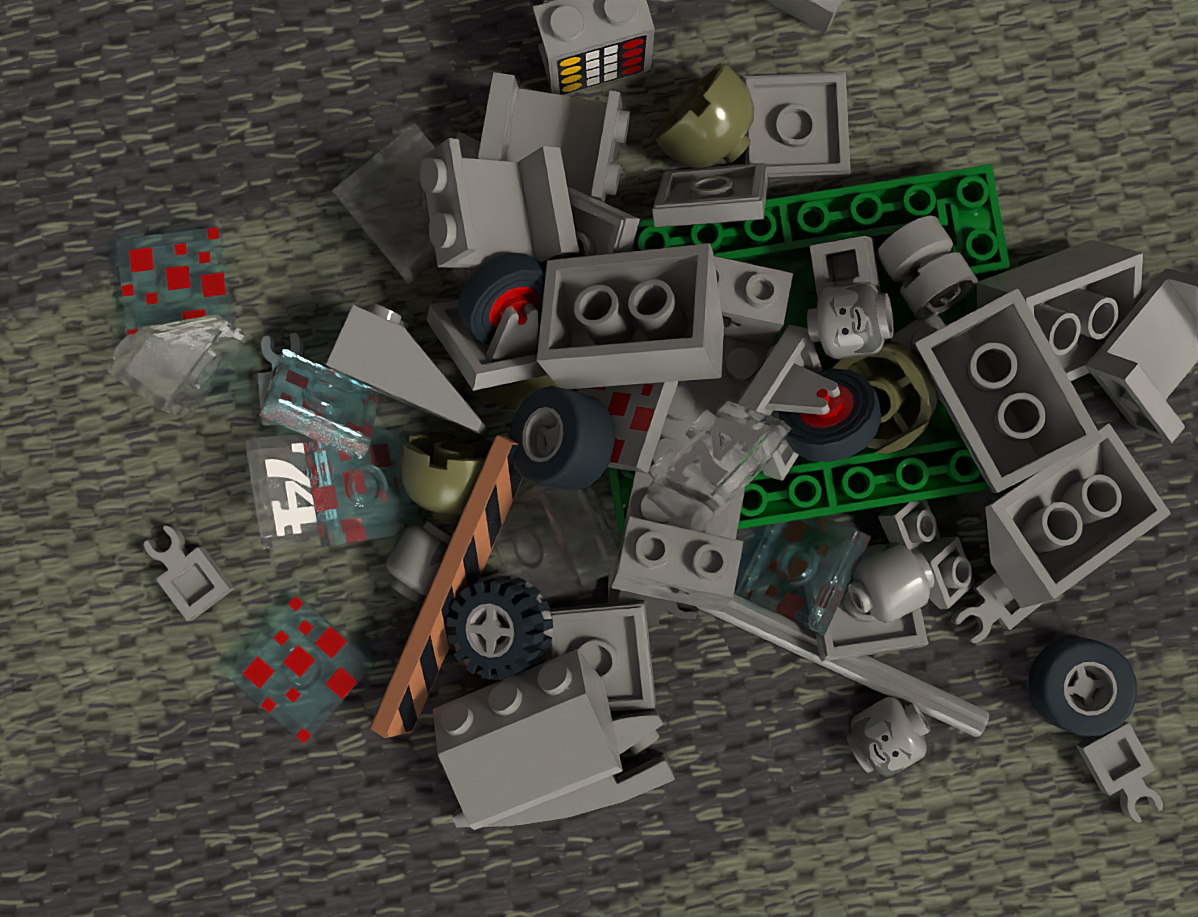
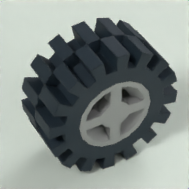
[446,576,553,680]

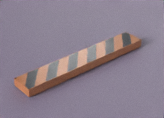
[370,435,523,738]

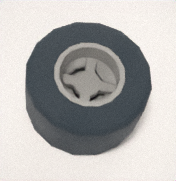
[509,386,615,491]
[1028,637,1137,736]

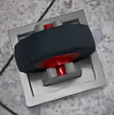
[427,253,548,391]
[736,325,881,481]

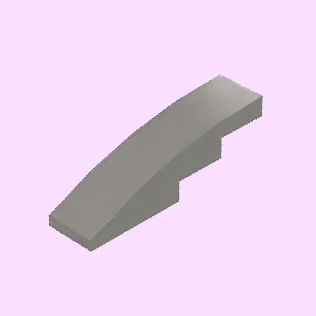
[452,753,675,828]

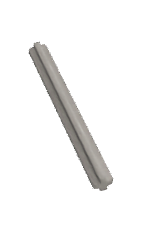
[696,594,989,737]

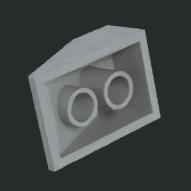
[326,303,490,439]

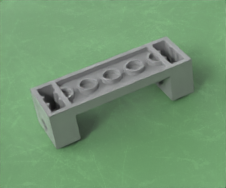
[611,256,793,611]

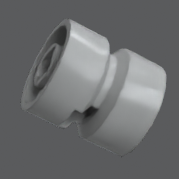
[876,216,978,319]

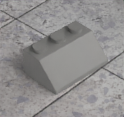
[977,240,1143,381]
[537,243,724,389]
[913,288,1102,493]
[985,423,1171,609]
[433,649,623,830]

